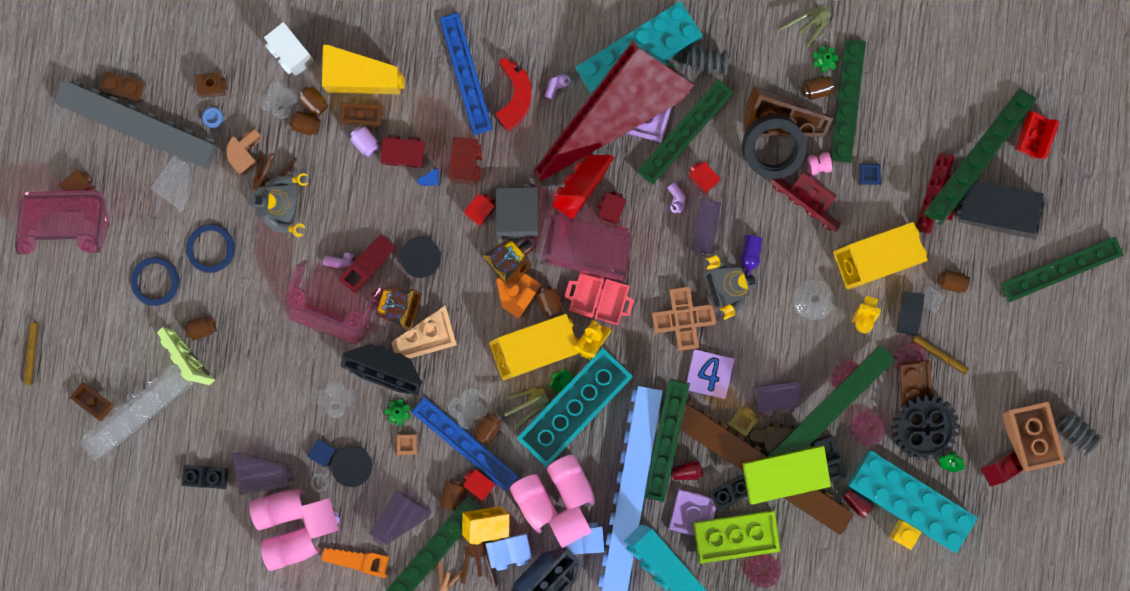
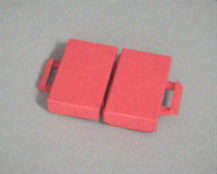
[564,272,634,326]

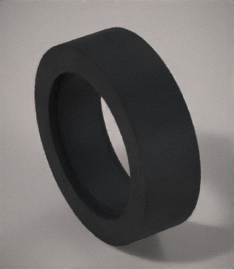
[742,114,807,179]

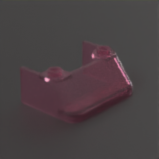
[286,260,381,344]

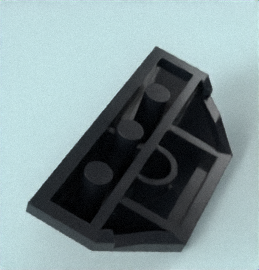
[340,344,422,396]
[512,547,580,591]

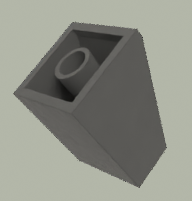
[496,184,539,239]

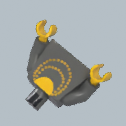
[248,173,308,237]
[704,255,756,320]

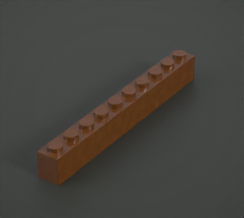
[680,400,854,535]

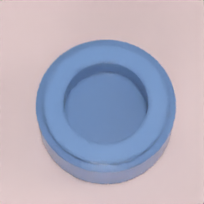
[202,107,224,129]

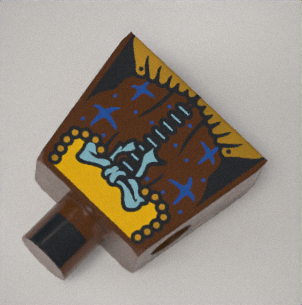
[482,239,535,290]
[370,287,422,331]

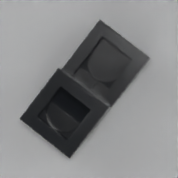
[897,291,925,335]
[813,434,847,482]

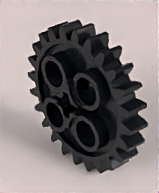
[891,393,960,461]

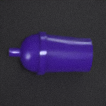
[740,235,762,275]

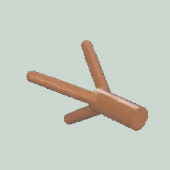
[437,561,463,591]

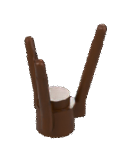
[252,153,297,191]
[461,541,497,587]

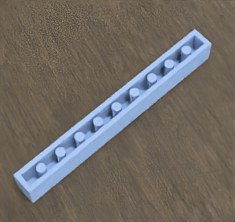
[598,386,663,591]

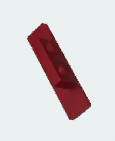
[916,153,956,234]
[770,171,841,232]

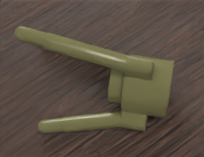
[779,4,831,47]
[504,387,549,429]

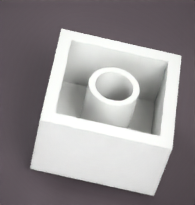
[264,22,315,76]

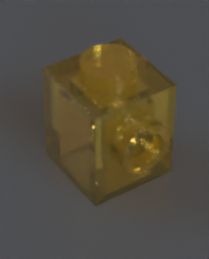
[727,406,758,436]

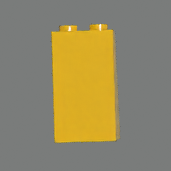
[322,45,405,94]
[833,222,928,290]
[489,314,581,381]

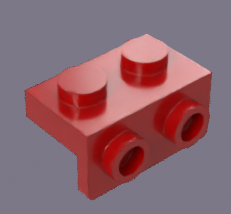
[1015,111,1060,159]

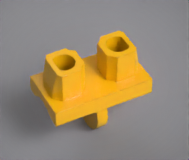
[851,296,881,333]
[575,320,611,360]

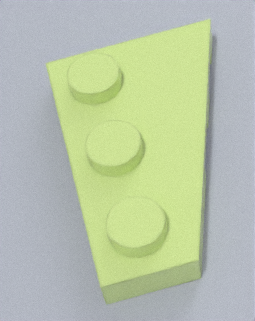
[157,327,215,385]

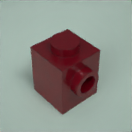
[597,191,626,224]

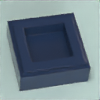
[859,164,881,185]
[307,439,336,467]

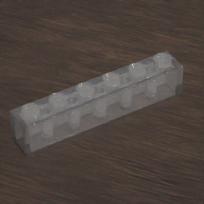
[79,363,196,462]

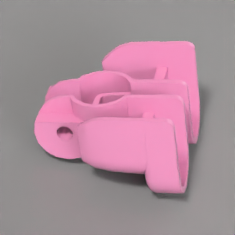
[510,455,595,548]
[249,488,339,571]

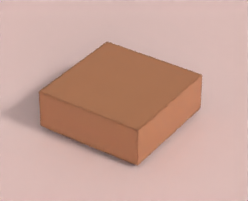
[396,434,418,455]

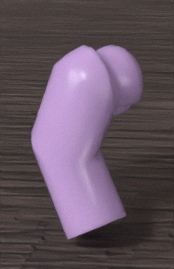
[323,252,355,268]

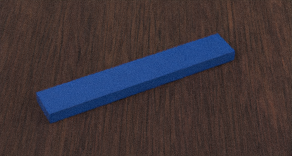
[439,12,493,135]
[411,396,519,492]

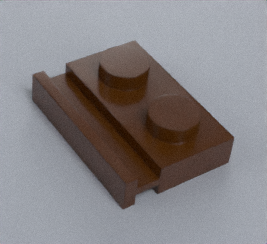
[899,359,932,404]

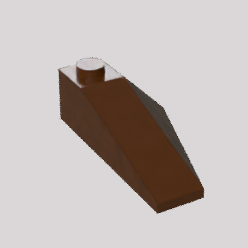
[743,86,834,137]

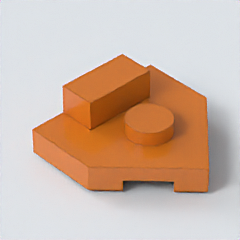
[496,274,542,319]

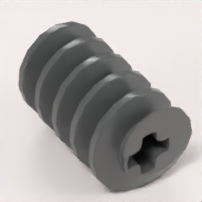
[685,45,729,76]
[1055,411,1101,456]

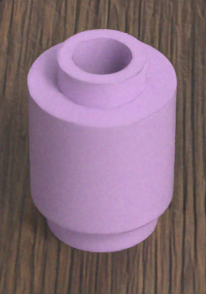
[350,126,380,157]

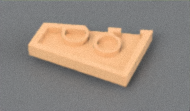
[391,305,457,358]

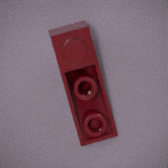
[338,234,397,294]
[980,448,1023,487]

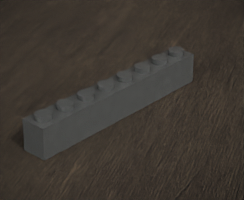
[54,80,218,170]

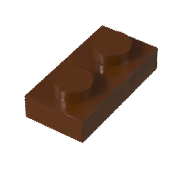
[99,72,145,102]
[340,102,383,127]
[69,382,115,422]

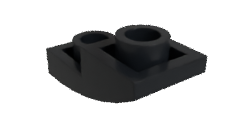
[182,465,228,489]
[709,474,748,510]

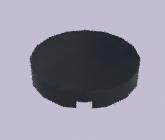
[400,237,441,278]
[331,446,373,487]

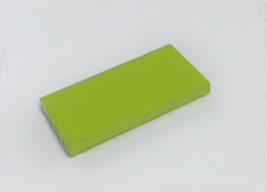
[742,445,831,505]
[692,510,780,564]

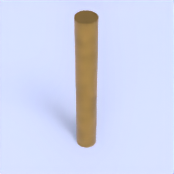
[23,323,39,385]
[912,335,969,375]

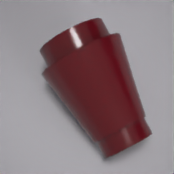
[671,460,703,481]
[843,488,875,518]

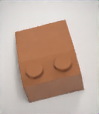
[1002,402,1065,472]

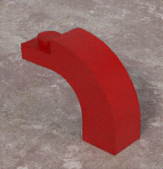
[495,57,532,133]

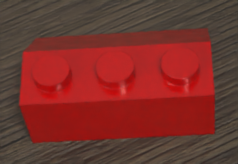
[552,154,615,219]

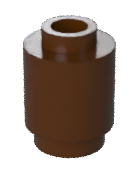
[801,76,834,100]
[298,86,329,117]
[289,111,321,136]
[937,269,970,293]
[537,286,563,318]
[184,316,217,341]
[473,412,502,444]
[439,478,465,511]

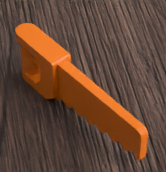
[322,547,389,578]

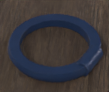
[186,224,235,273]
[131,257,180,306]

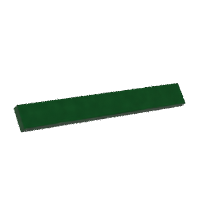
[765,345,895,458]

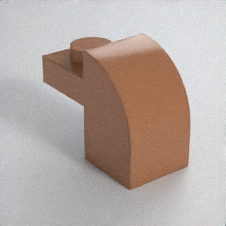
[227,129,263,176]

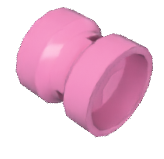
[807,152,832,176]

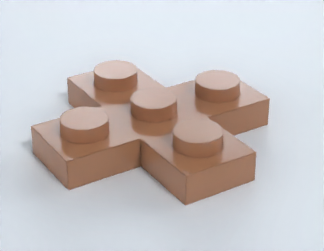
[652,287,716,351]

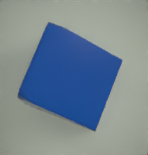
[417,168,439,186]

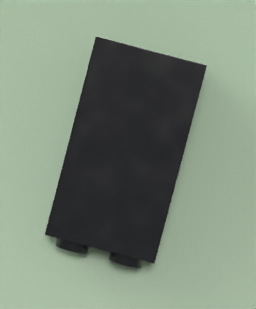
[957,181,1045,240]

